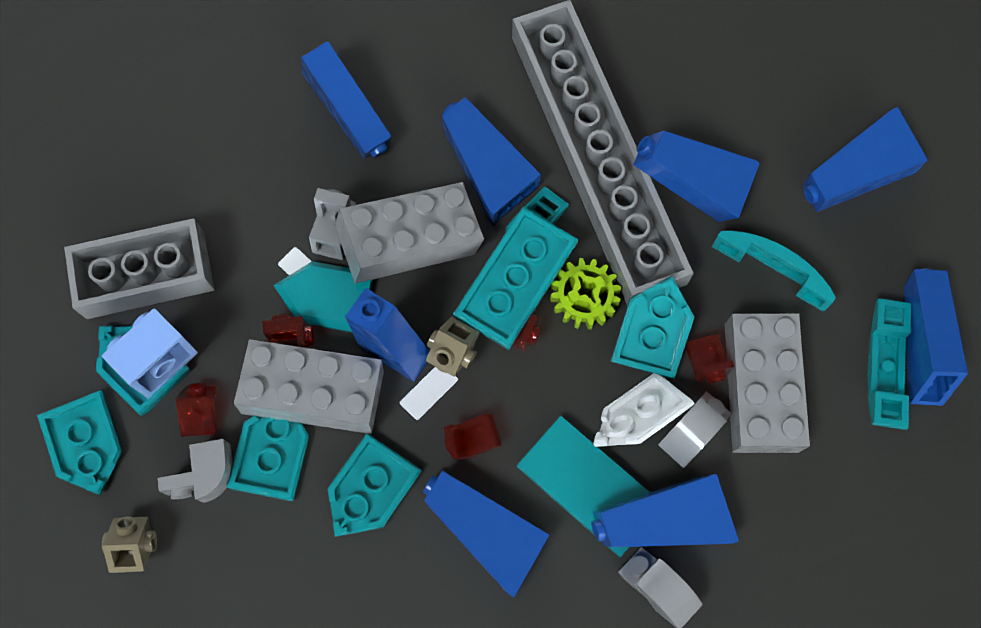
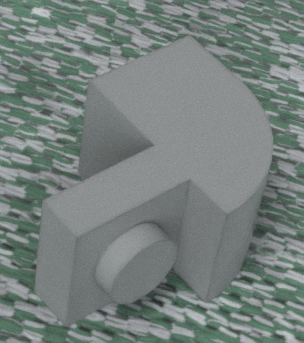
[309,188,356,260]
[658,391,732,468]
[158,439,233,503]
[618,547,703,628]

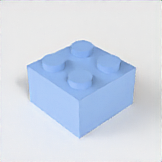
[102,308,198,399]

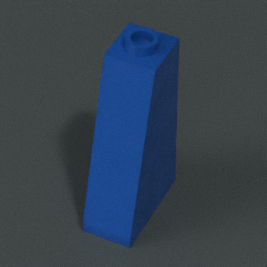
[301,41,392,159]
[442,97,541,225]
[803,107,928,212]
[633,130,760,222]
[904,268,968,406]
[345,288,429,382]
[423,471,549,598]
[591,474,739,547]

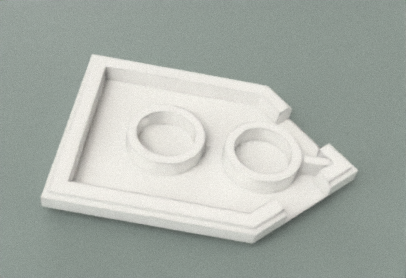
[593,373,694,447]

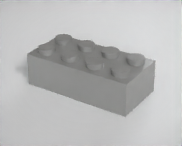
[335,182,484,284]
[64,218,215,319]
[724,314,810,453]
[234,339,384,434]

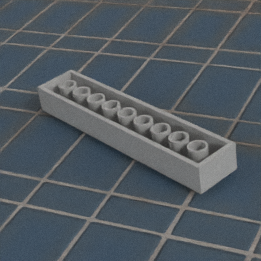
[512,0,693,306]

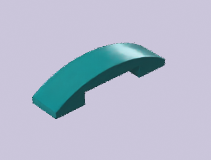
[712,231,836,312]
[867,298,911,430]

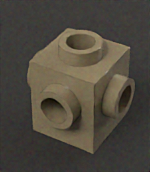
[426,317,480,377]
[102,516,157,573]

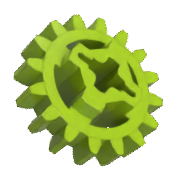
[550,258,621,329]

